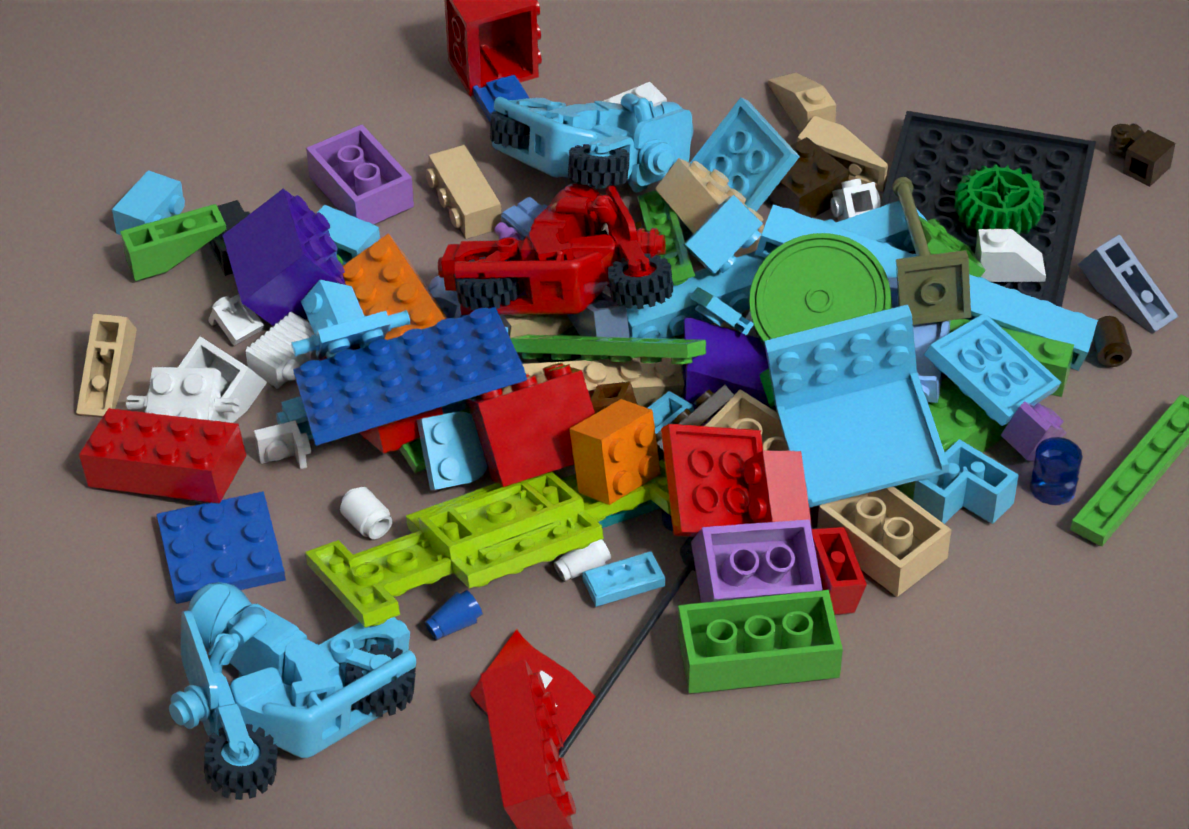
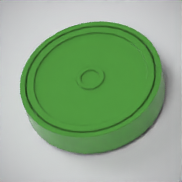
[749,233,892,348]

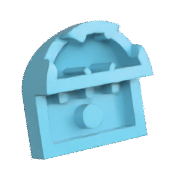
[417,412,488,490]

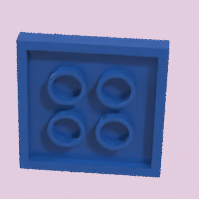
[157,491,286,604]

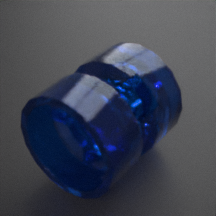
[1030,437,1083,505]

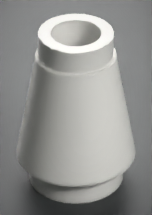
[554,539,611,582]

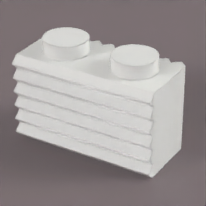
[246,312,319,389]

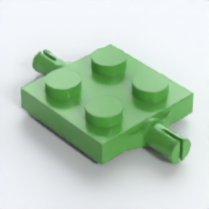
[919,216,985,277]

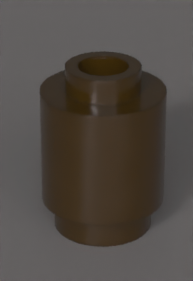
[1092,316,1132,367]

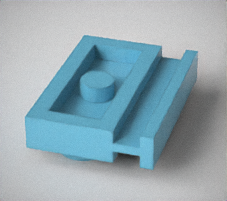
[690,287,754,335]

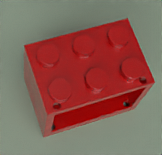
[444,0,542,97]
[467,363,595,487]

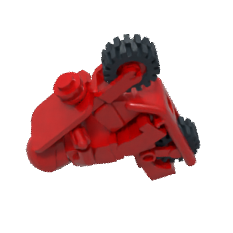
[438,184,673,315]

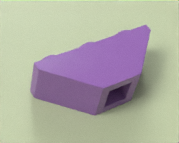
[1001,401,1067,461]

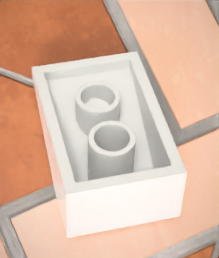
[178,337,267,423]

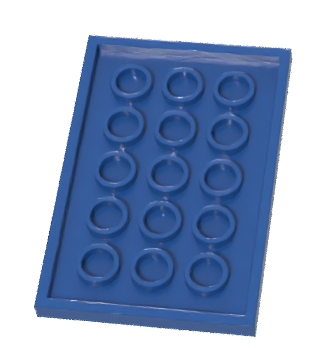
[293,307,527,446]

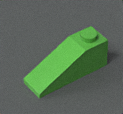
[120,204,227,281]

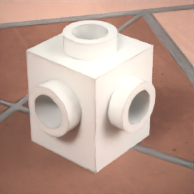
[831,178,880,222]

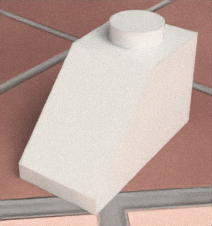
[975,229,1046,282]

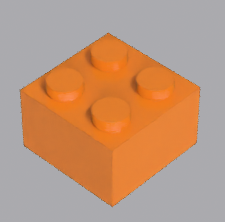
[570,399,661,505]

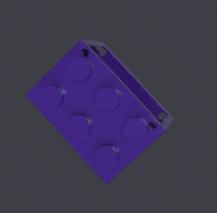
[223,188,346,326]

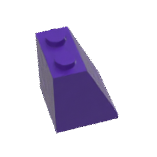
[683,318,770,417]

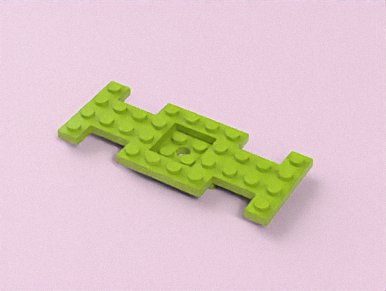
[305,460,671,628]

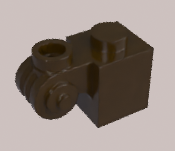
[1108,123,1176,187]

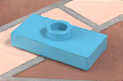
[582,551,665,607]

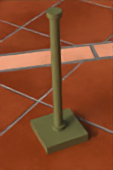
[893,177,971,325]

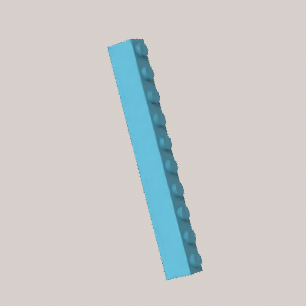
[626,200,927,339]
[755,204,1098,371]

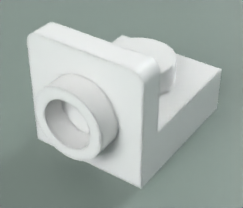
[208,294,264,346]
[254,420,311,469]

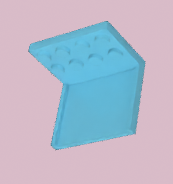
[764,305,949,508]

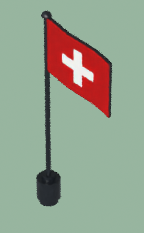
[470,536,696,758]

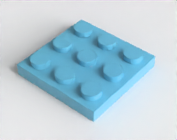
[690,97,800,212]
[924,313,1062,426]

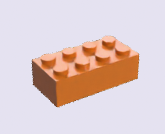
[343,233,447,340]

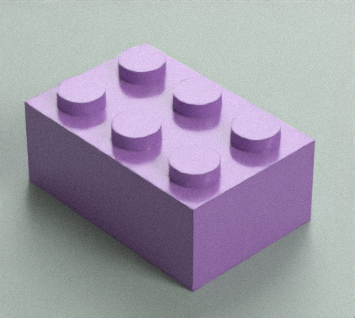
[306,125,414,224]
[691,520,823,603]

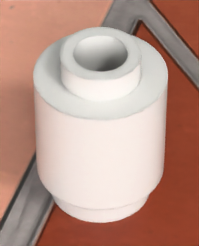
[340,487,392,539]

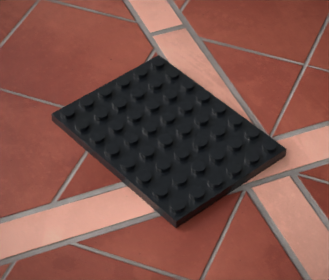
[880,111,1096,307]

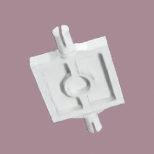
[126,367,240,421]

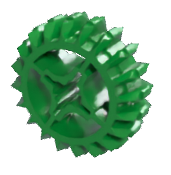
[954,164,1044,236]

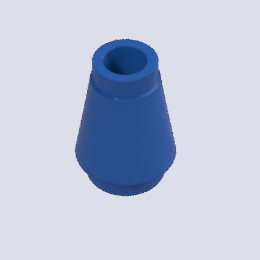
[424,590,483,640]

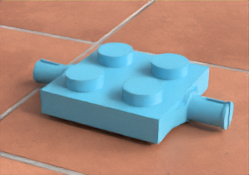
[291,310,410,358]

